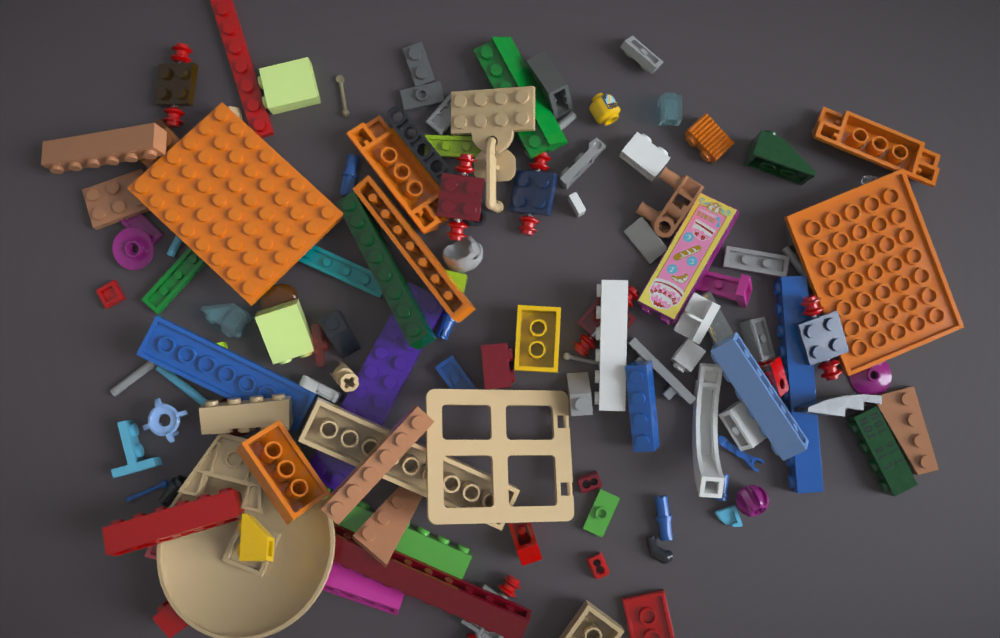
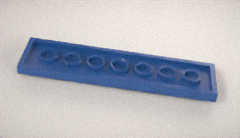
[136,315,316,431]

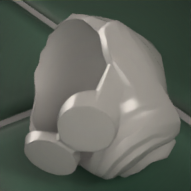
[442,236,483,273]

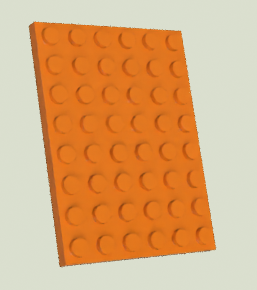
[127,102,344,306]
[784,168,964,376]

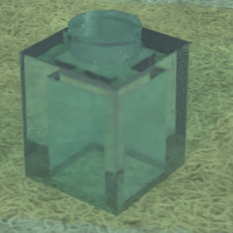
[658,92,683,126]

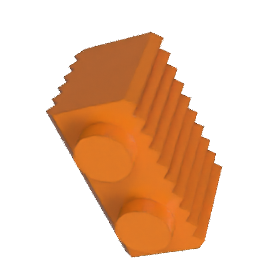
[685,113,735,164]

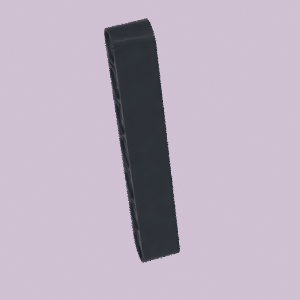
[387,106,487,227]

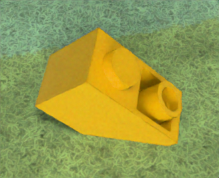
[237,514,275,562]

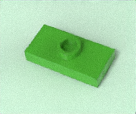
[582,489,620,537]

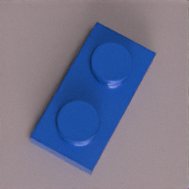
[435,355,477,389]

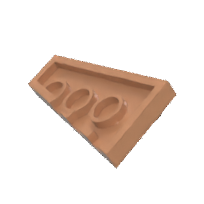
[876,386,939,475]
[352,486,423,567]

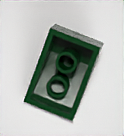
[743,130,816,186]

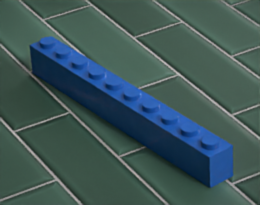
[773,276,824,493]

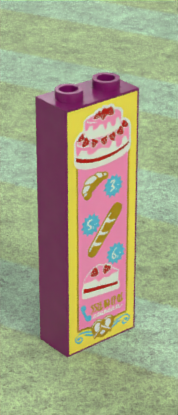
[637,192,739,325]

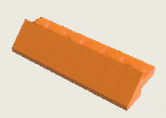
[811,106,941,188]
[346,115,451,234]

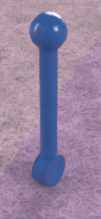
[125,480,169,502]

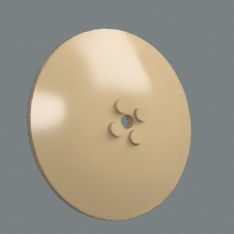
[156,477,335,638]

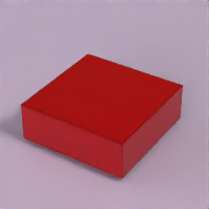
[95,280,126,309]

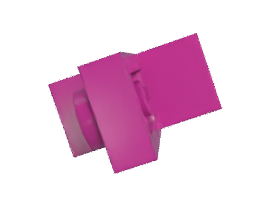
[696,271,753,308]

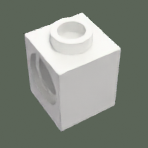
[670,338,706,373]

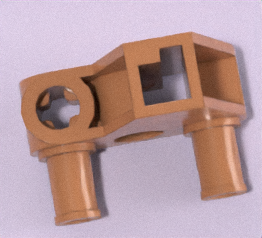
[635,167,704,238]

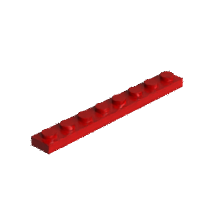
[210,0,275,138]

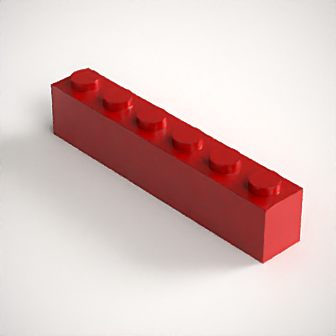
[102,488,245,556]

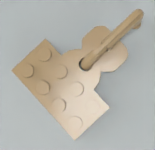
[451,86,535,213]

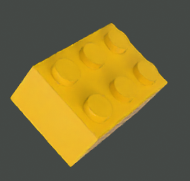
[514,305,561,373]

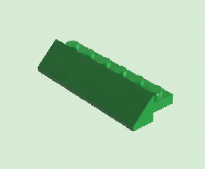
[473,37,568,159]

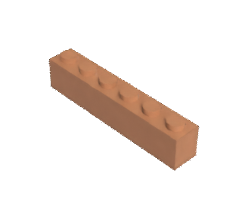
[41,123,167,174]
[321,404,434,525]

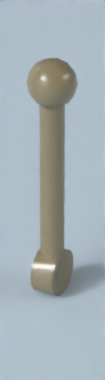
[336,75,350,117]

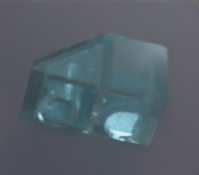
[201,303,255,338]

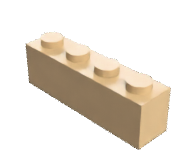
[199,393,293,434]

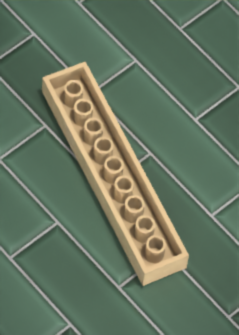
[298,397,520,531]

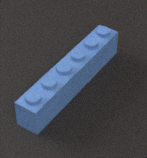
[710,332,809,461]

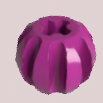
[736,485,769,517]

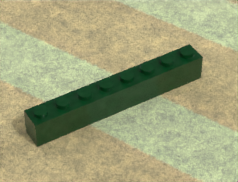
[336,191,436,350]

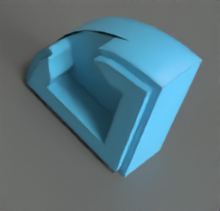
[714,505,743,527]

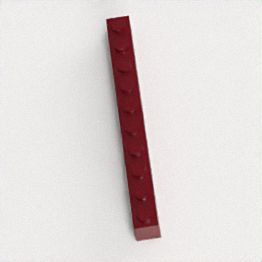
[333,523,532,638]

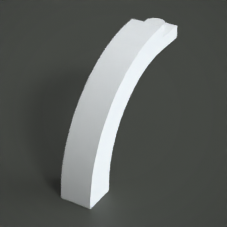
[692,363,725,498]

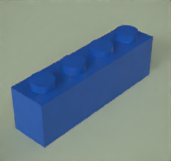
[625,361,660,452]

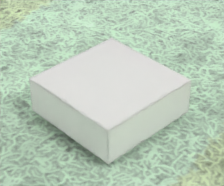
[568,192,586,218]

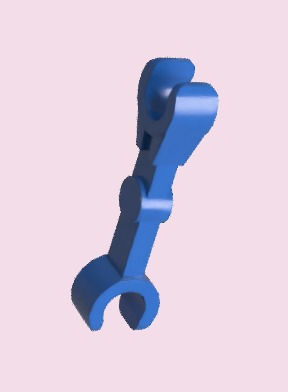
[718,435,764,472]

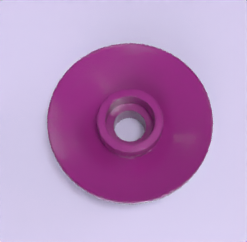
[112,228,154,270]
[849,361,892,395]

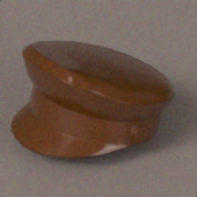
[260,284,298,310]

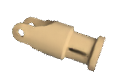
[330,361,359,392]

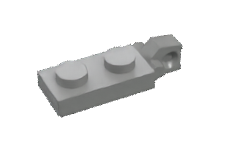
[560,138,606,190]

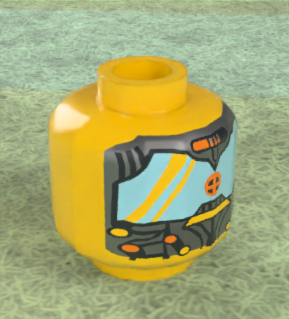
[589,93,620,126]

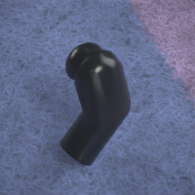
[646,535,673,564]

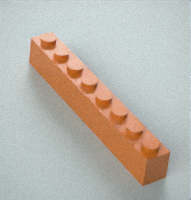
[353,175,476,323]

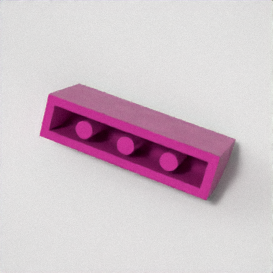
[323,561,405,616]

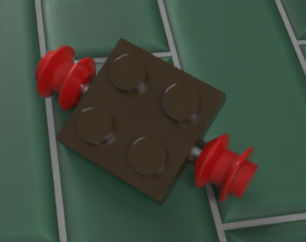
[154,43,198,128]

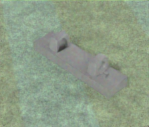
[628,337,697,405]

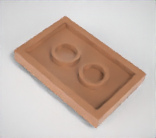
[82,169,150,230]

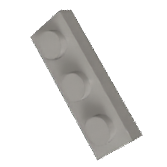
[722,246,790,277]

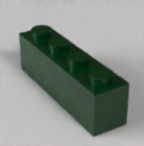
[846,406,918,496]

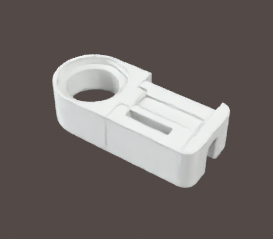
[299,375,342,403]

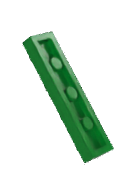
[141,248,206,314]

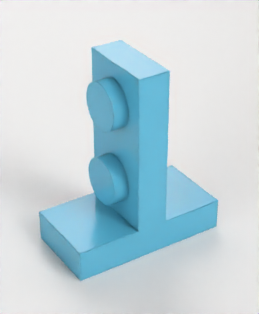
[111,420,163,478]

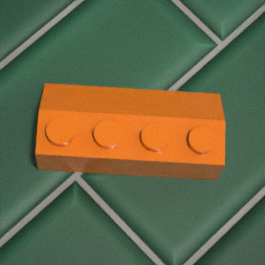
[236,420,331,525]

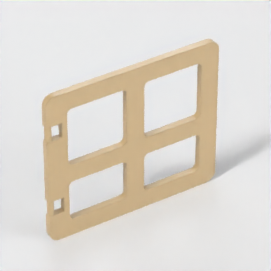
[425,389,574,525]

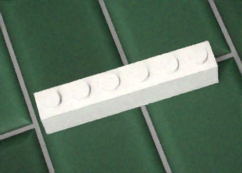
[594,279,628,411]

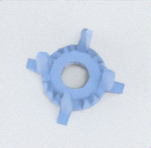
[142,398,188,443]

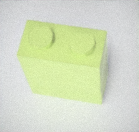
[257,57,321,115]
[255,299,316,364]

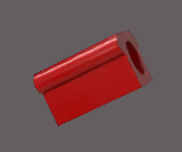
[586,552,610,580]

